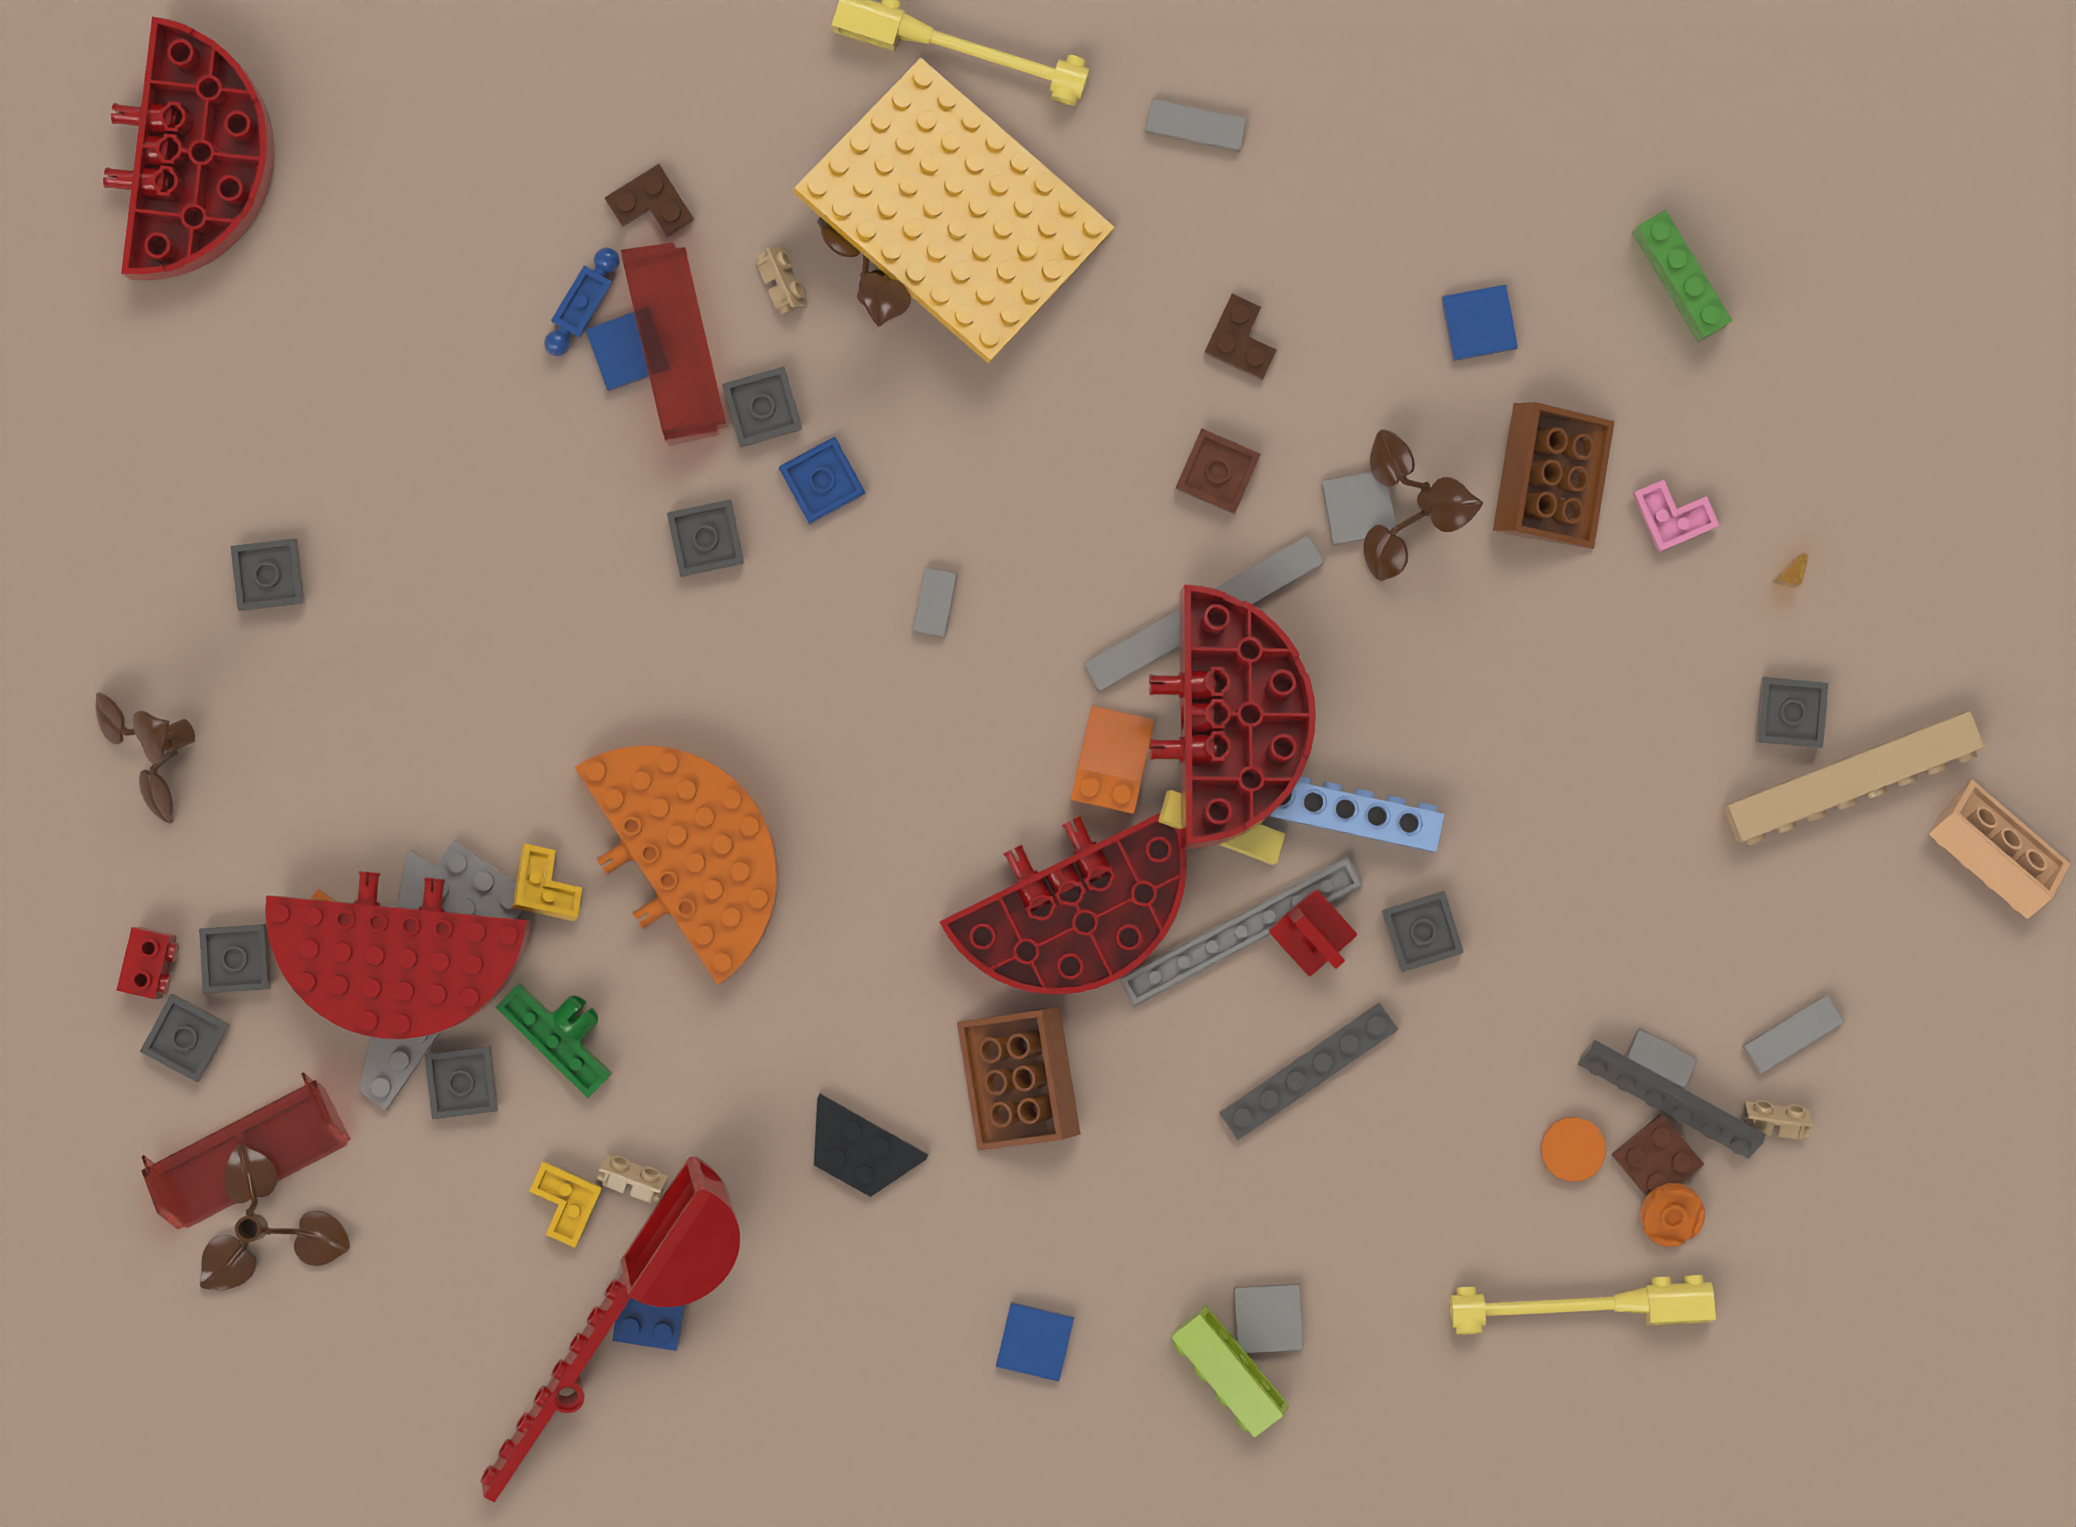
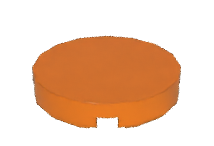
[1540,1117,1606,1182]
[1639,1183,1705,1247]

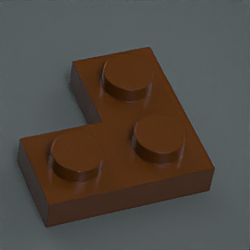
[605,164,694,237]
[1204,293,1277,381]

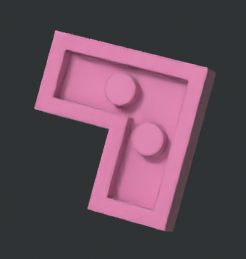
[1632,479,1720,553]

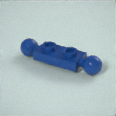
[544,247,620,356]

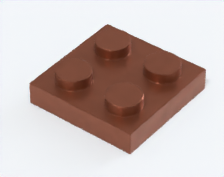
[1175,428,1261,514]
[1611,1113,1704,1196]

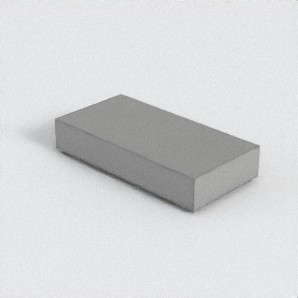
[913,568,957,638]

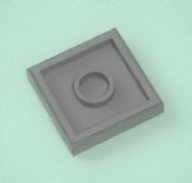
[1321,472,1396,545]
[1234,1284,1303,1353]

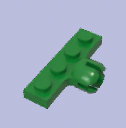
[495,983,613,1098]

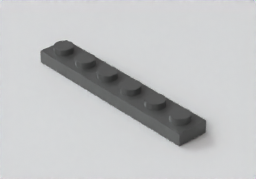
[1219,1003,1398,1140]
[1578,1039,1766,1159]

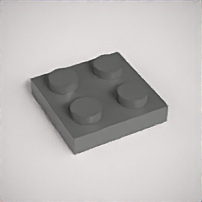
[722,366,803,447]
[667,500,745,577]
[230,538,305,611]
[1756,677,1828,748]
[1381,891,1464,972]
[199,924,271,993]
[140,994,230,1082]
[424,1046,499,1119]

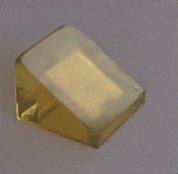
[1772,553,1808,588]

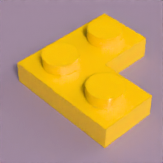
[512,843,582,921]
[529,1161,603,1248]

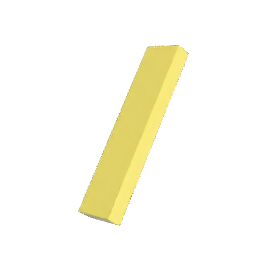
[1158,790,1285,865]

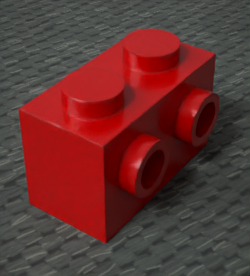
[116,927,179,1000]

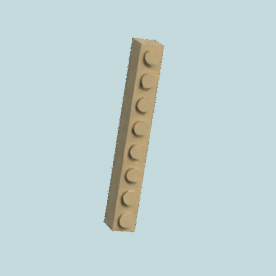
[1723,711,1985,846]

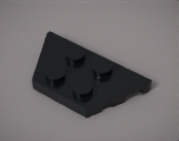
[814,1093,929,1197]

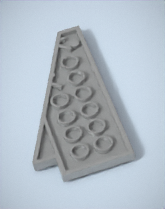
[359,840,524,1110]

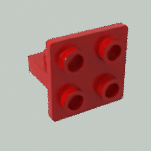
[1268,889,1357,976]

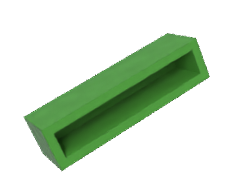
[1632,210,1732,343]

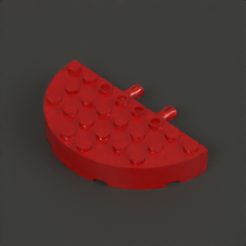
[103,16,274,281]
[1149,584,1316,849]
[939,812,1187,994]
[265,871,532,1039]

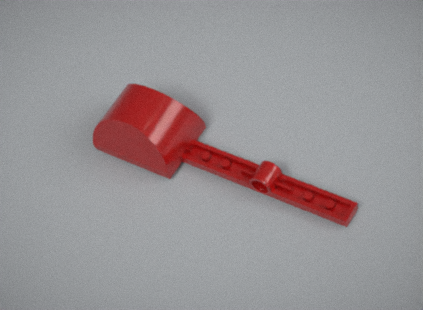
[480,1156,740,1503]

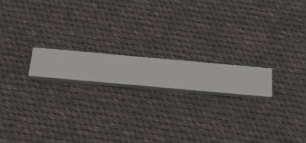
[1084,535,1324,692]
[1119,857,1363,1007]

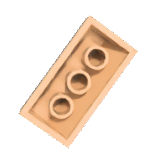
[1929,779,2070,919]

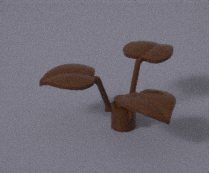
[817,217,911,327]
[1364,429,1483,581]
[96,692,195,823]
[200,1144,350,1290]

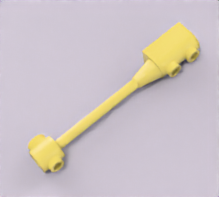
[831,0,1090,106]
[1449,1275,1716,1335]

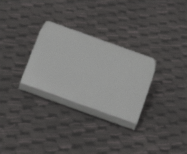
[1625,1029,1697,1089]

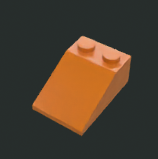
[1070,705,1154,814]

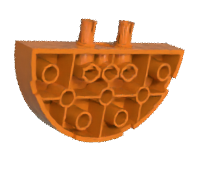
[574,746,779,985]

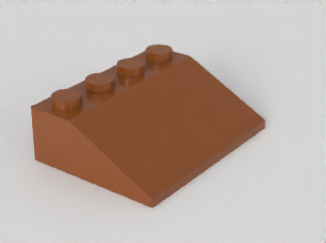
[1493,402,1614,549]
[957,1006,1081,1150]

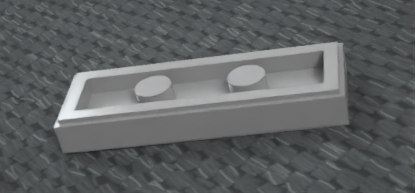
[1145,99,1247,152]
[1743,995,1844,1074]

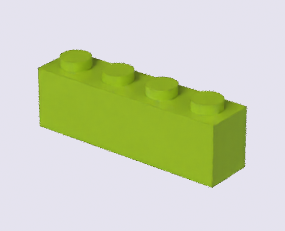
[1171,1305,1289,1438]

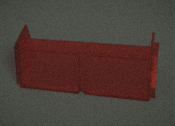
[621,242,728,446]
[141,1072,351,1229]

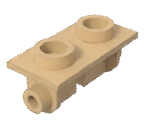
[756,247,808,315]
[1743,1100,1814,1140]
[597,1154,668,1204]

